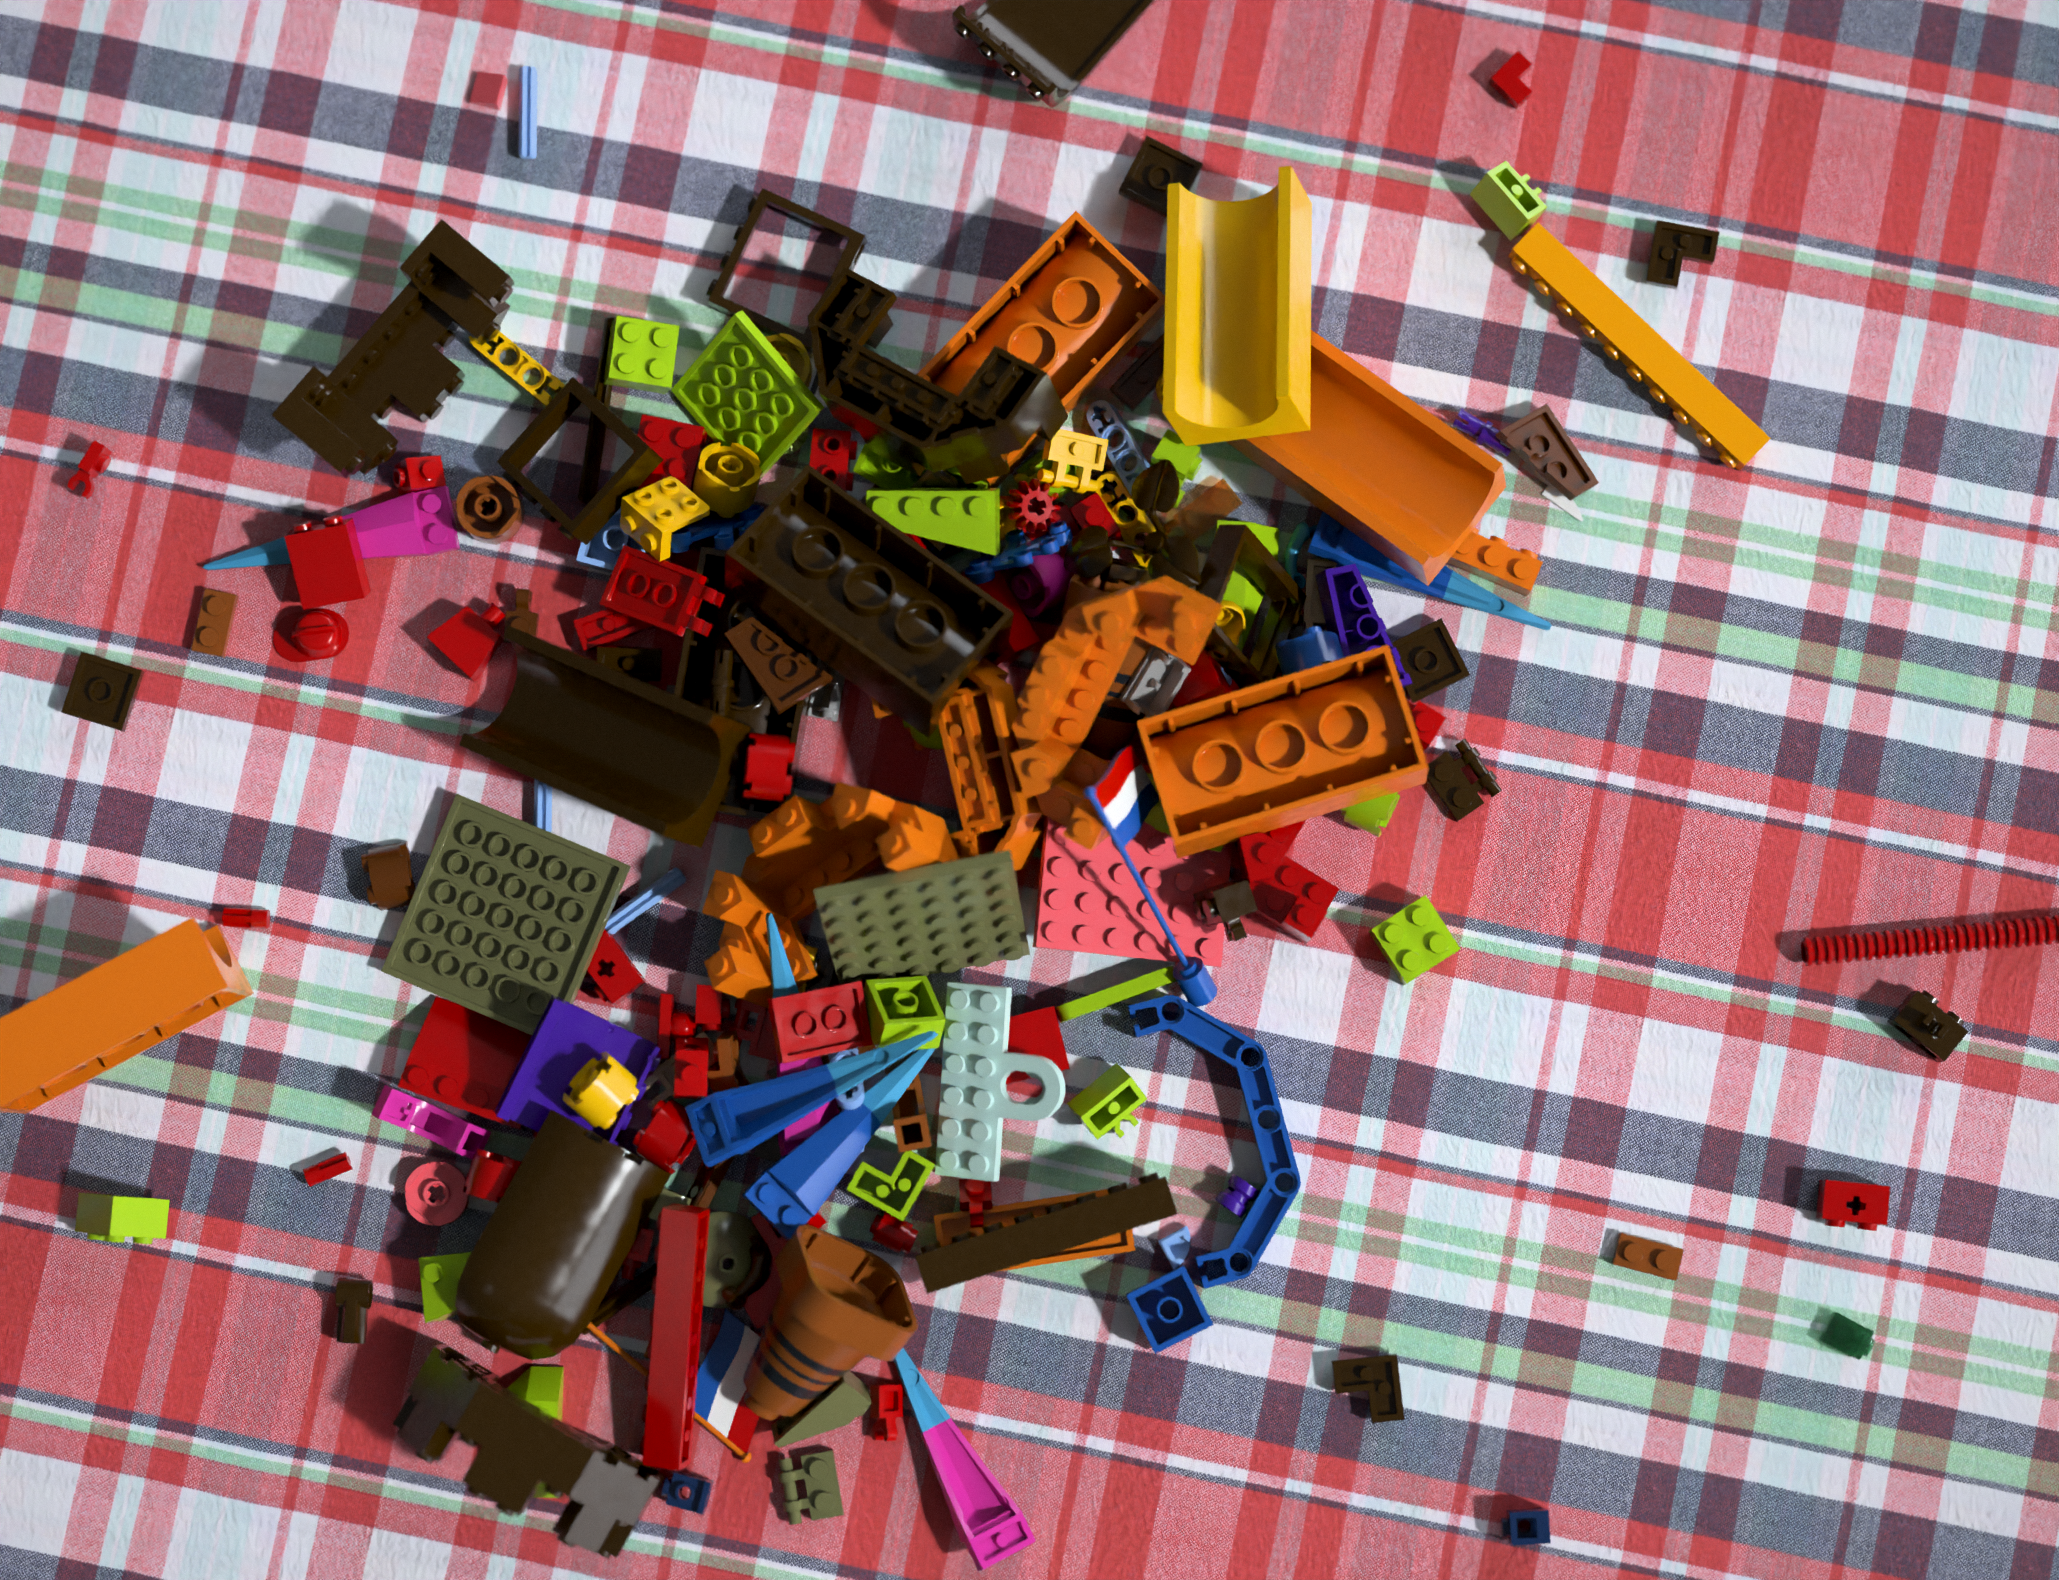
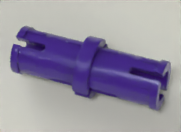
[1452,409,1511,457]

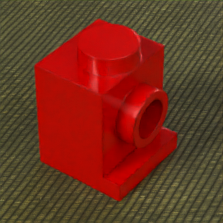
[695,985,730,1031]

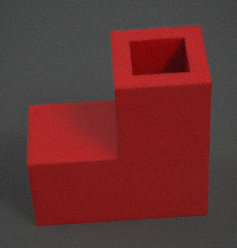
[1489,51,1532,110]

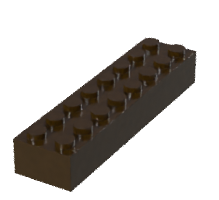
[915,1173,1178,1294]

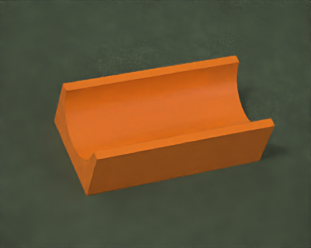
[916,211,1165,488]
[1227,330,1506,586]
[1137,645,1428,859]
[0,917,254,1114]

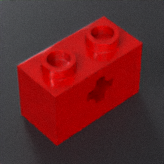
[585,929,647,1005]
[1816,1180,1890,1231]

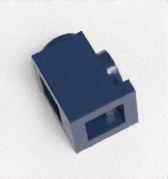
[662,1471,714,1515]
[1501,1508,1551,1546]

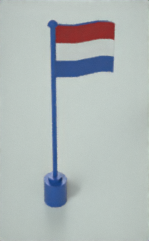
[1083,745,1218,1007]

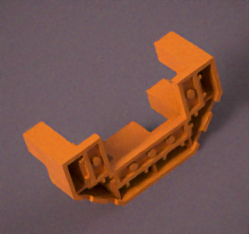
[1011,575,1224,851]
[871,658,1044,871]
[702,782,959,1009]

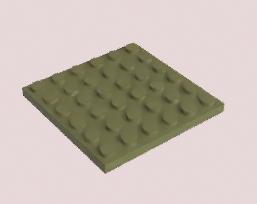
[381,794,631,1035]
[814,850,1030,989]

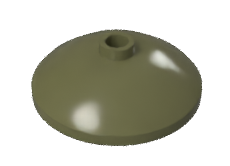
[703,1211,770,1308]

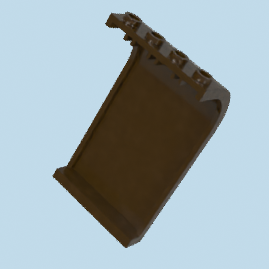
[952,0,1156,107]

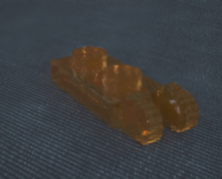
[1163,478,1243,542]

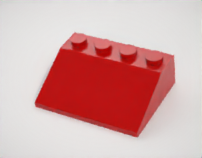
[398,997,532,1130]

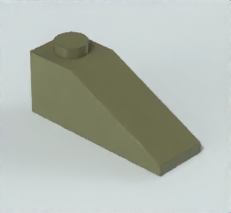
[771,1371,872,1448]

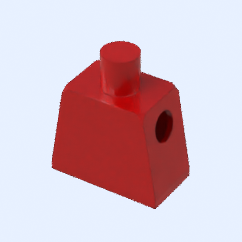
[1069,492,1123,551]
[427,603,506,682]
[1165,647,1232,713]
[674,1037,708,1099]

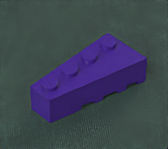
[1315,564,1413,688]

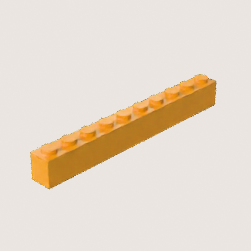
[1509,222,1771,471]

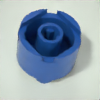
[1275,626,1345,677]

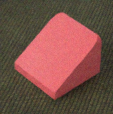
[469,72,508,110]

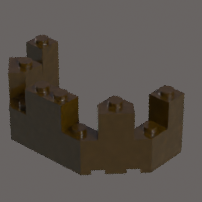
[272,219,514,478]
[807,267,1069,485]
[393,1343,666,1559]

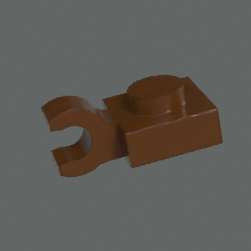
[503,588,540,643]

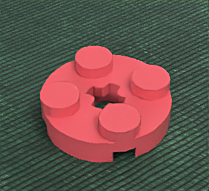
[404,1162,470,1226]

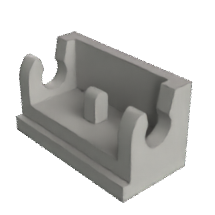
[1119,646,1191,718]

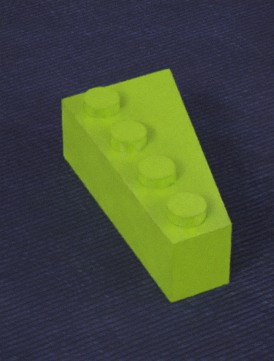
[866,488,1000,556]

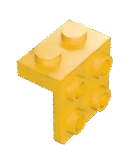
[619,476,710,562]

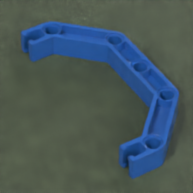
[1128,995,1301,1289]

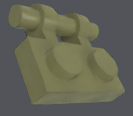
[777,1450,844,1525]

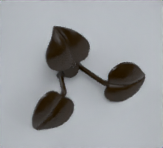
[1064,459,1201,587]

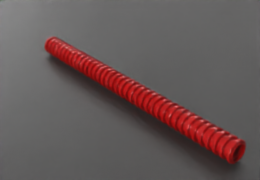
[1801,915,2059,966]

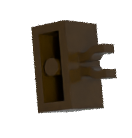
[1193,879,1258,942]
[1887,990,1969,1062]

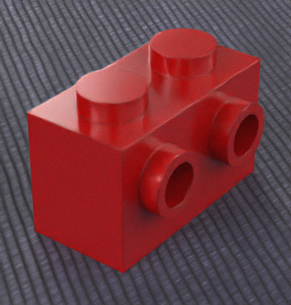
[809,428,858,492]

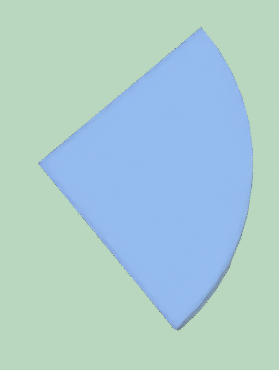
[1158,1226,1190,1270]

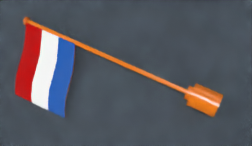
[587,1308,760,1463]

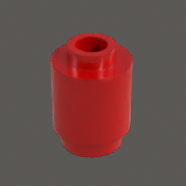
[869,1212,919,1254]

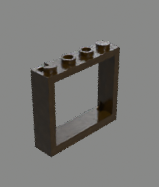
[706,188,867,354]
[496,377,664,545]
[1195,525,1307,690]

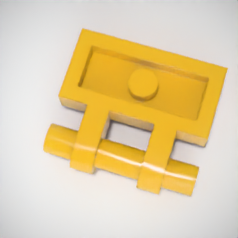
[1037,429,1109,494]

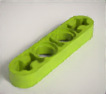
[1055,965,1176,1023]

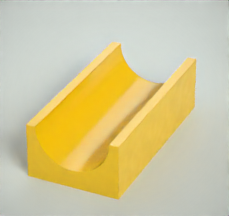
[1163,166,1312,446]

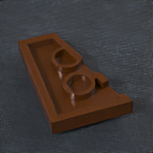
[1495,404,1599,501]
[724,616,833,715]

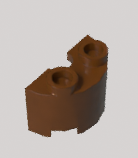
[361,841,416,911]

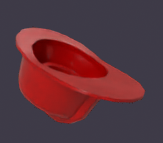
[273,609,349,662]

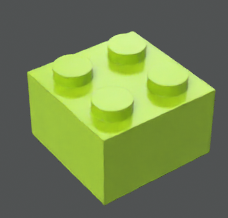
[603,315,679,394]
[1369,895,1461,986]
[863,976,946,1050]

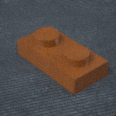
[191,588,239,658]
[1612,1233,1684,1281]

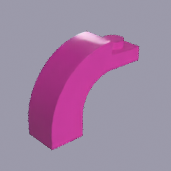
[371,1085,491,1159]

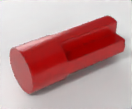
[222,907,271,929]
[303,1152,353,1187]

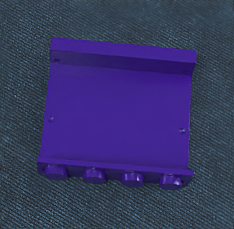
[494,994,661,1145]

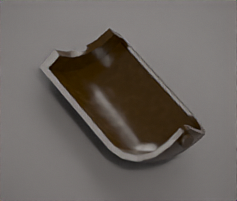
[455,1110,671,1360]

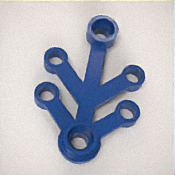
[670,505,764,553]
[964,521,1073,584]

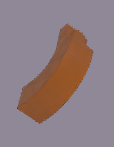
[708,1031,751,1093]
[885,1051,932,1153]

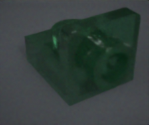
[1819,1312,1875,1360]

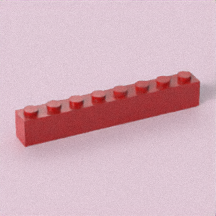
[640,1203,710,1471]

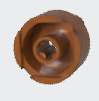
[456,475,525,545]

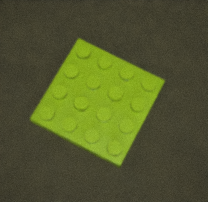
[671,310,825,480]

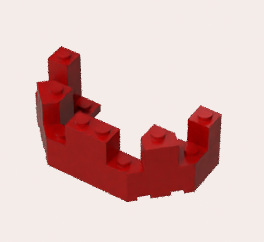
[1235,700,1447,944]

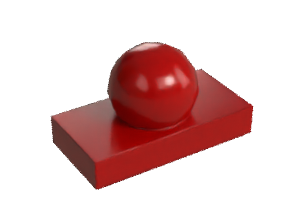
[657,993,697,1059]

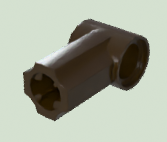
[336,1278,373,1344]

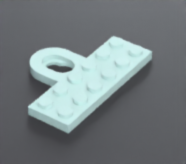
[935,981,1065,1182]

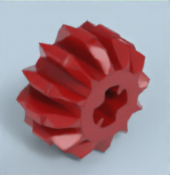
[1005,479,1061,534]

